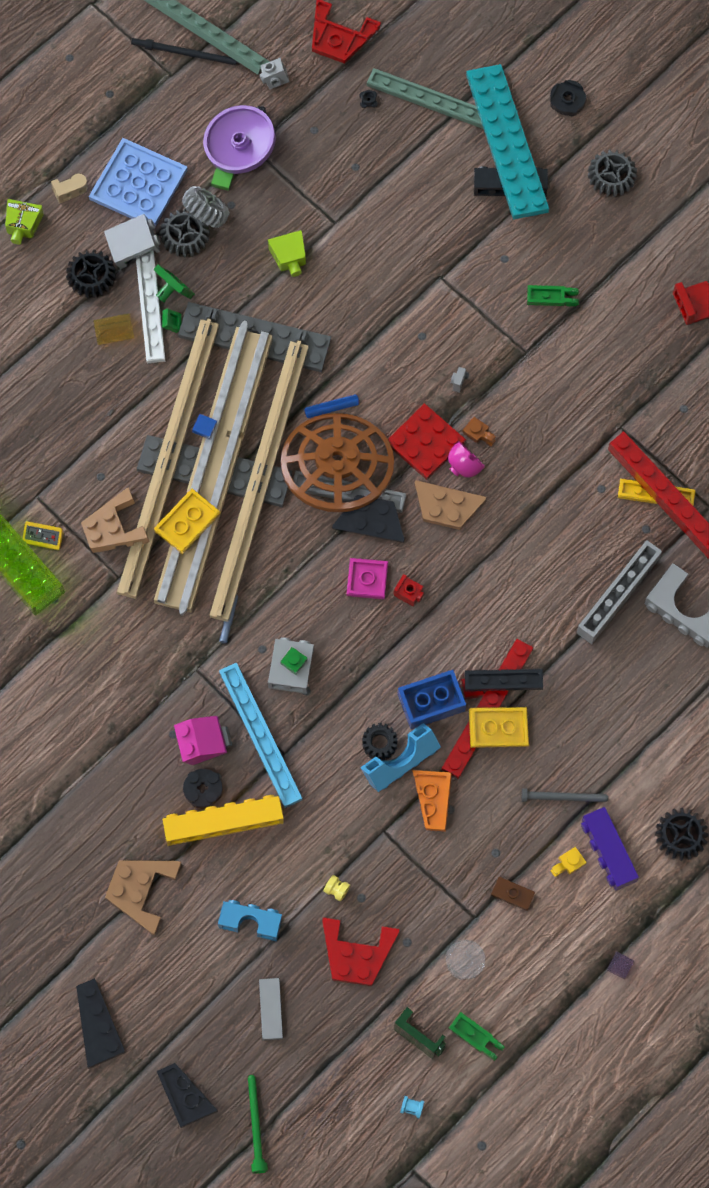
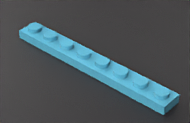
[219,663,302,808]

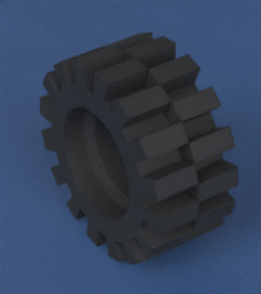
[362,723,398,760]

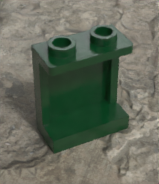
[394,1007,446,1059]

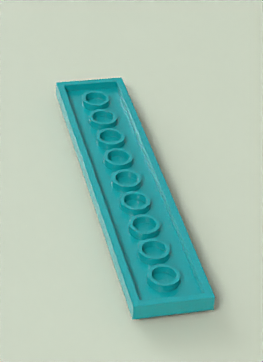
[466,64,549,220]

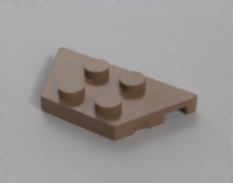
[415,480,486,530]

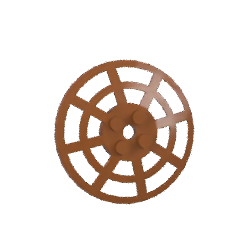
[281,413,394,512]

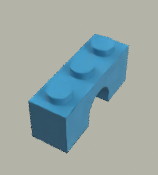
[218,900,282,941]

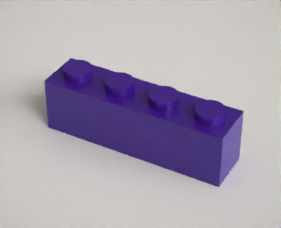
[581,807,639,891]

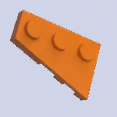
[412,770,452,832]

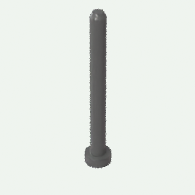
[521,788,608,802]

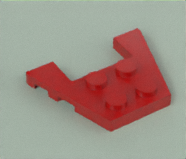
[312,0,381,64]
[322,918,400,986]

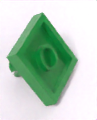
[153,265,195,303]

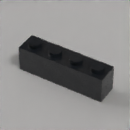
[474,166,548,197]

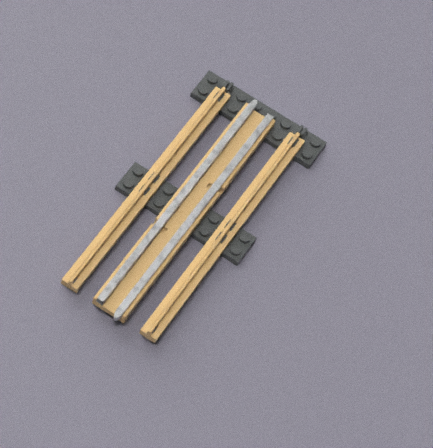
[117,302,331,622]

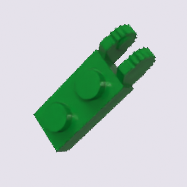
[527,285,579,307]
[448,1012,505,1061]

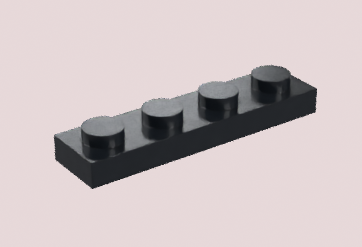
[464,669,543,691]

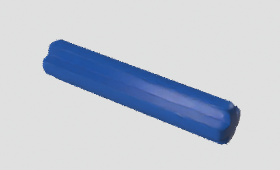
[304,394,359,418]

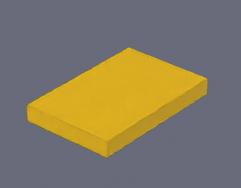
[154,488,221,554]
[469,707,529,748]

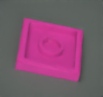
[346,558,388,600]

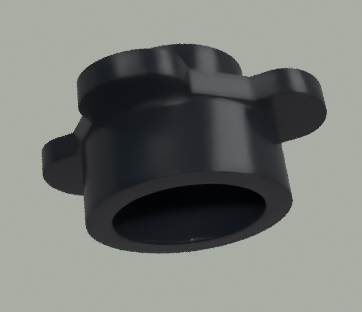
[359,90,378,108]

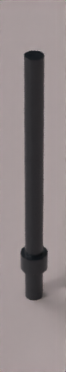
[131,38,237,66]

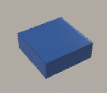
[192,414,217,439]

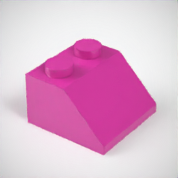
[174,716,227,765]

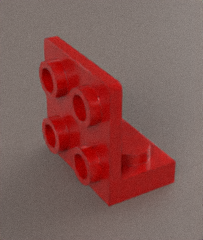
[673,281,709,325]

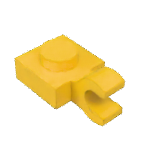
[550,847,587,877]

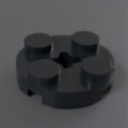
[550,80,586,117]
[183,769,223,809]

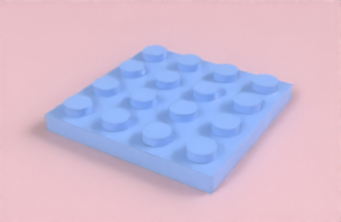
[89,138,188,226]

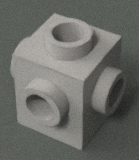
[260,58,290,89]

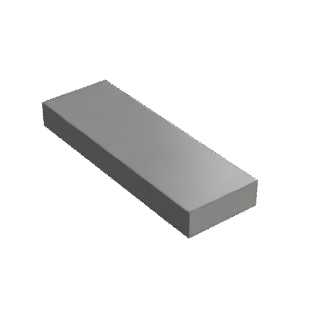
[259,978,283,1040]

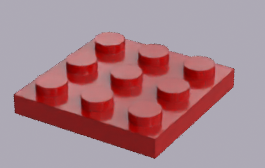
[388,403,466,480]

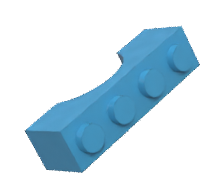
[360,723,441,792]

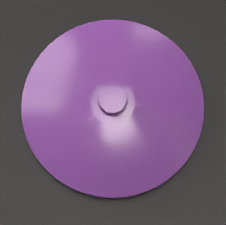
[203,105,276,174]

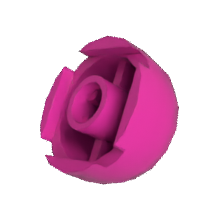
[448,441,485,478]

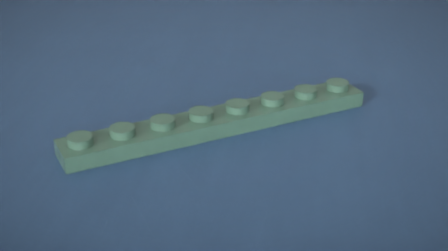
[144,0,270,75]

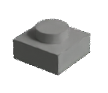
[450,367,466,393]

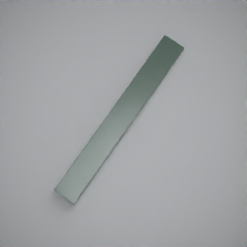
[367,68,483,129]

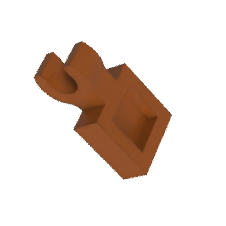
[462,417,496,447]

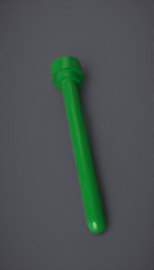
[248,1075,268,1174]

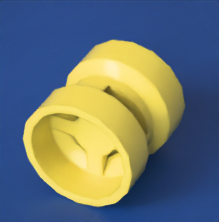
[323,875,351,902]

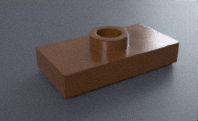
[491,877,535,911]

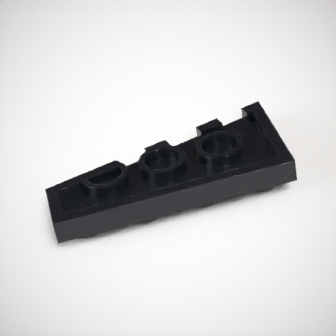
[76,978,126,1069]

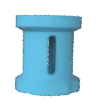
[400,1096,424,1119]

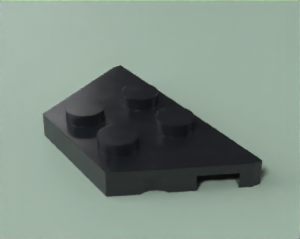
[332,495,405,543]

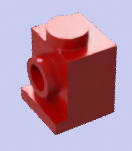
[394,574,424,607]

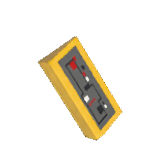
[22,521,64,550]

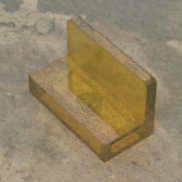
[93,314,134,345]

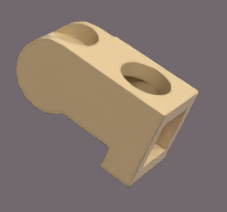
[51,174,88,204]

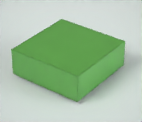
[211,168,234,191]

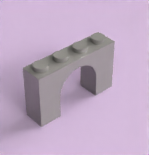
[645,563,709,648]

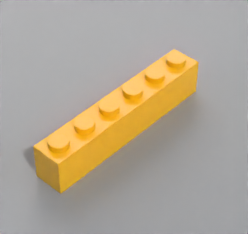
[162,795,284,846]

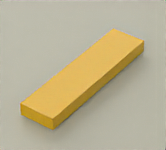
[618,478,695,505]

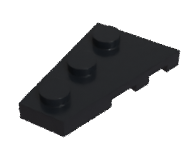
[157,1063,218,1128]

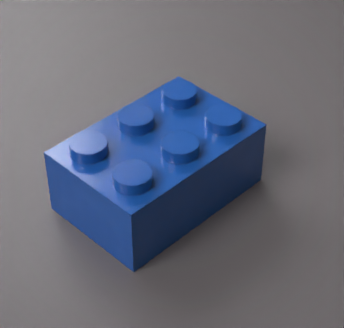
[398,670,466,730]

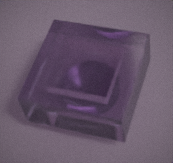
[607,951,634,979]

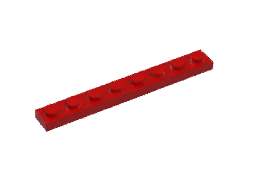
[442,639,534,779]

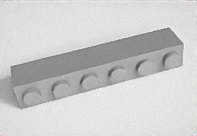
[577,540,662,644]

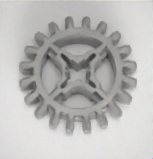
[182,186,230,228]

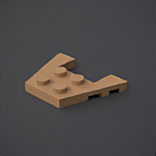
[81,488,150,553]
[105,860,182,935]

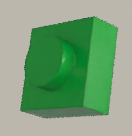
[162,308,182,333]
[280,647,308,675]

